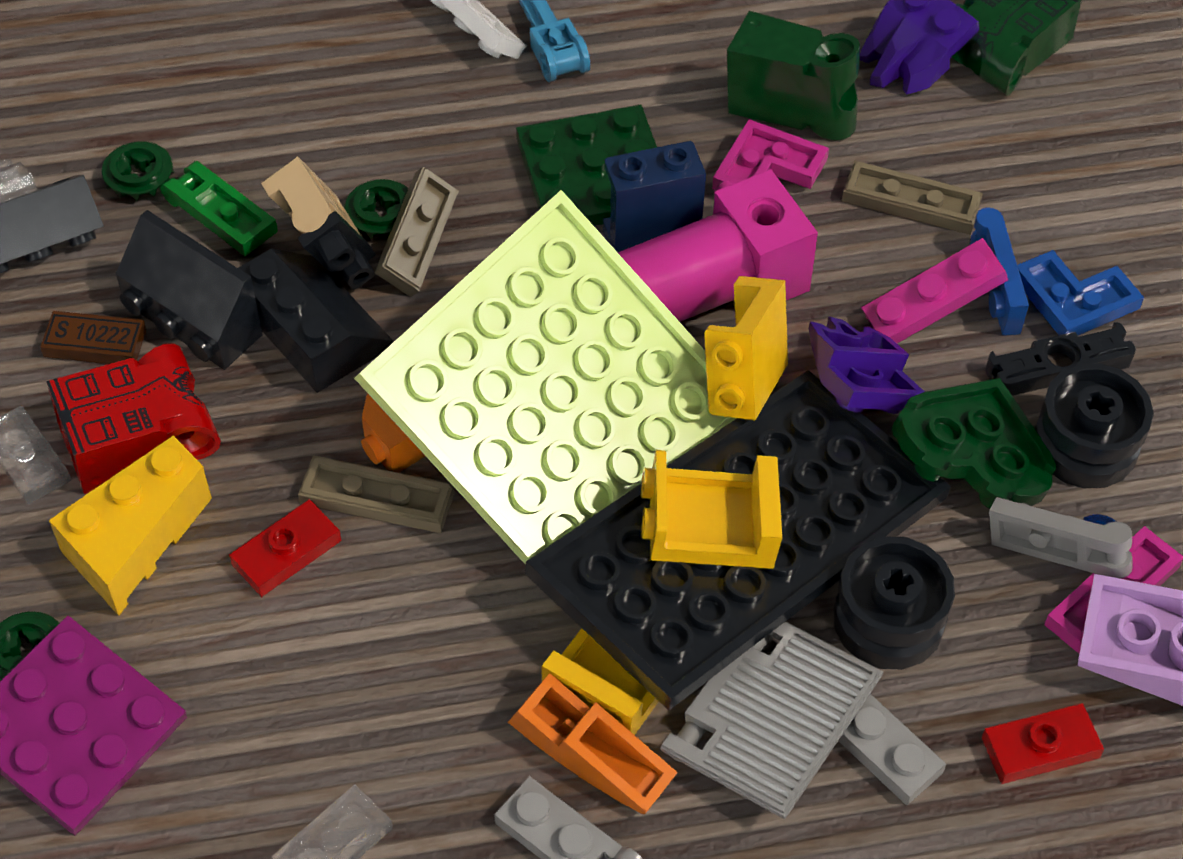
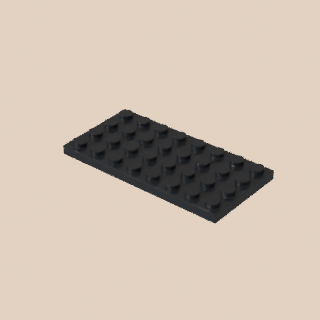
[525,370,951,710]

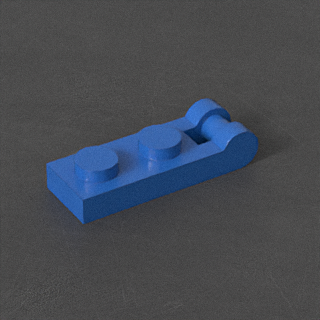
[969,208,1029,336]

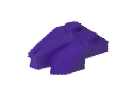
[859,0,979,95]
[808,316,925,414]

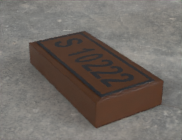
[40,311,146,364]

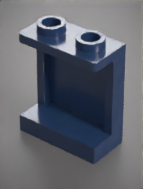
[602,141,706,253]

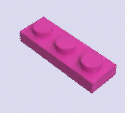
[861,238,1008,343]
[1044,526,1183,654]

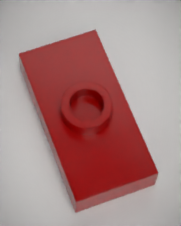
[229,499,342,597]
[982,703,1104,784]

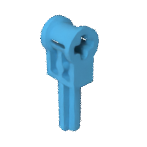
[519,0,591,82]

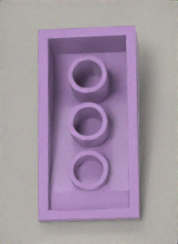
[1077,574,1183,706]

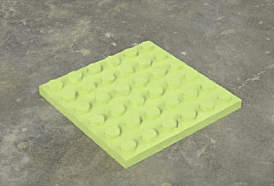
[354,190,737,565]

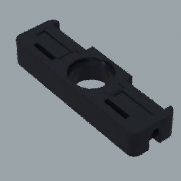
[985,322,1136,396]

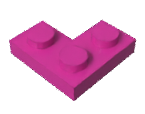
[712,119,829,190]

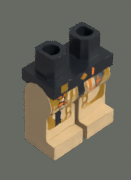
[261,157,376,290]

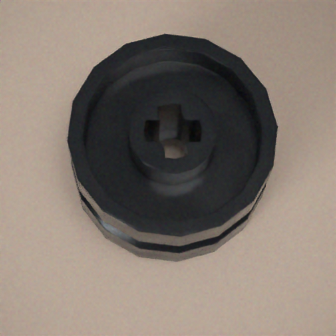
[1035,363,1154,489]
[834,536,955,670]

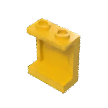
[704,276,788,420]
[641,450,782,569]
[541,628,659,735]

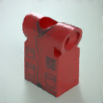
[46,343,221,495]

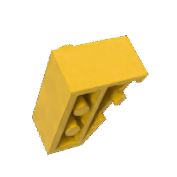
[49,435,212,616]

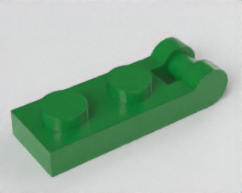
[160,161,278,257]

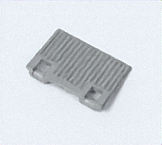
[660,622,883,819]

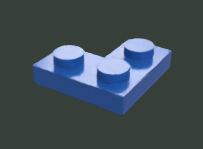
[1017,250,1144,335]

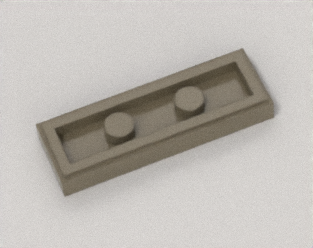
[842,160,983,235]
[374,166,458,297]
[298,455,454,533]

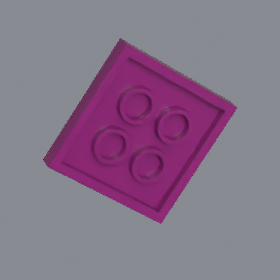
[0,615,187,836]

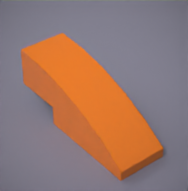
[508,673,678,815]

